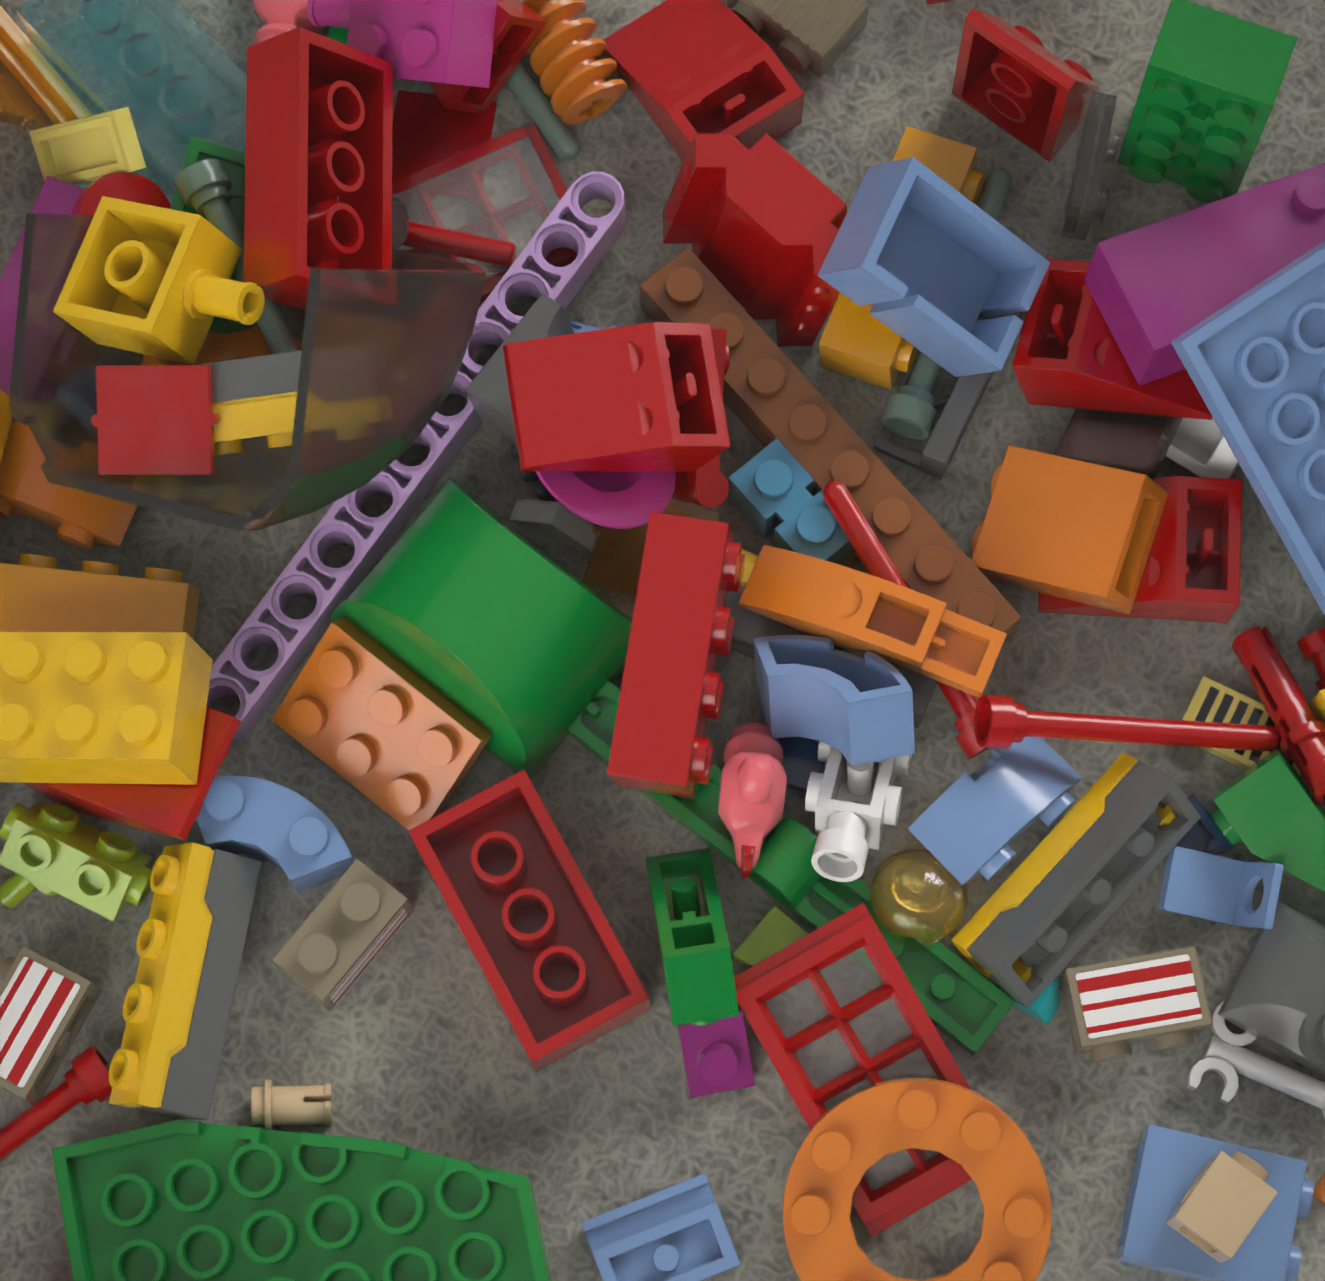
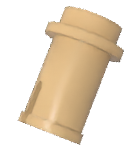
[251,1080,332,1130]

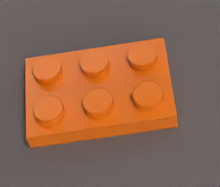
[271,616,492,831]

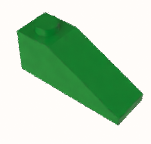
[1211,747,1325,892]
[645,848,739,1026]

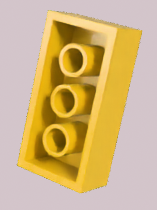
[0,632,213,785]

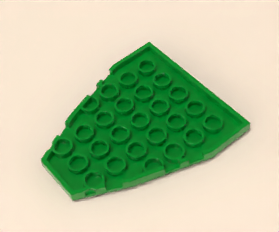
[51,1119,552,1281]

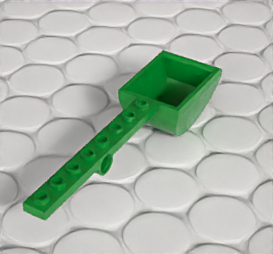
[330,477,1016,1056]

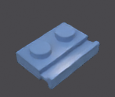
[581,1173,741,1281]

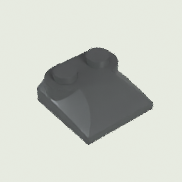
[1218,900,1325,1078]

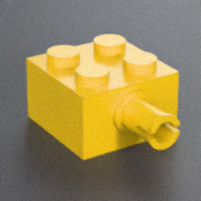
[53,196,265,365]

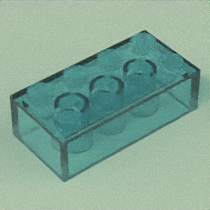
[17,0,247,194]

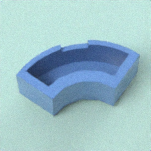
[753,635,915,766]
[907,737,1082,885]
[197,776,354,893]

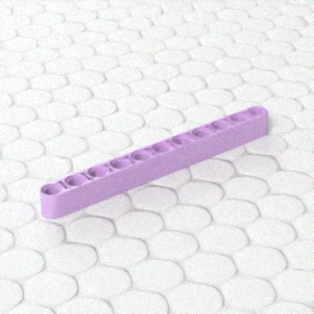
[207,171,626,741]

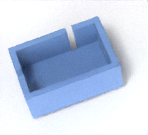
[818,157,1050,377]

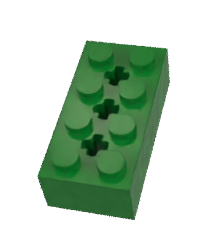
[1117,0,1297,203]

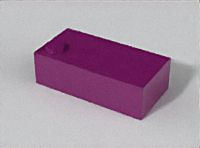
[1084,163,1325,386]

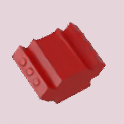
[663,133,848,347]

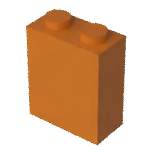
[971,445,1169,615]

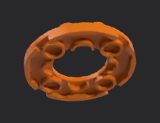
[783,1078,1052,1281]

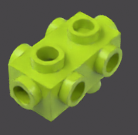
[0,801,154,921]

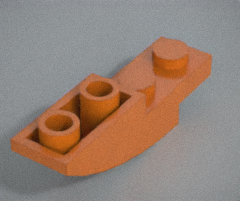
[739,545,1007,698]

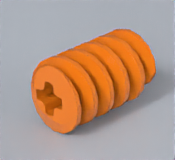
[522,0,628,125]

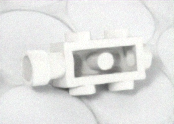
[805,741,913,882]

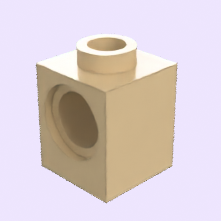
[1165,1151,1278,1263]

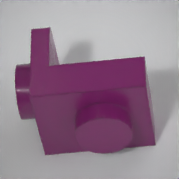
[677,1002,755,1098]

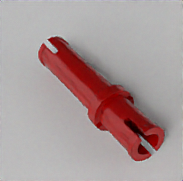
[1231,626,1325,806]

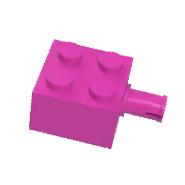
[307,0,497,88]

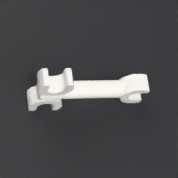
[1186,1001,1325,1118]

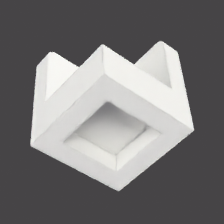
[1157,417,1239,479]

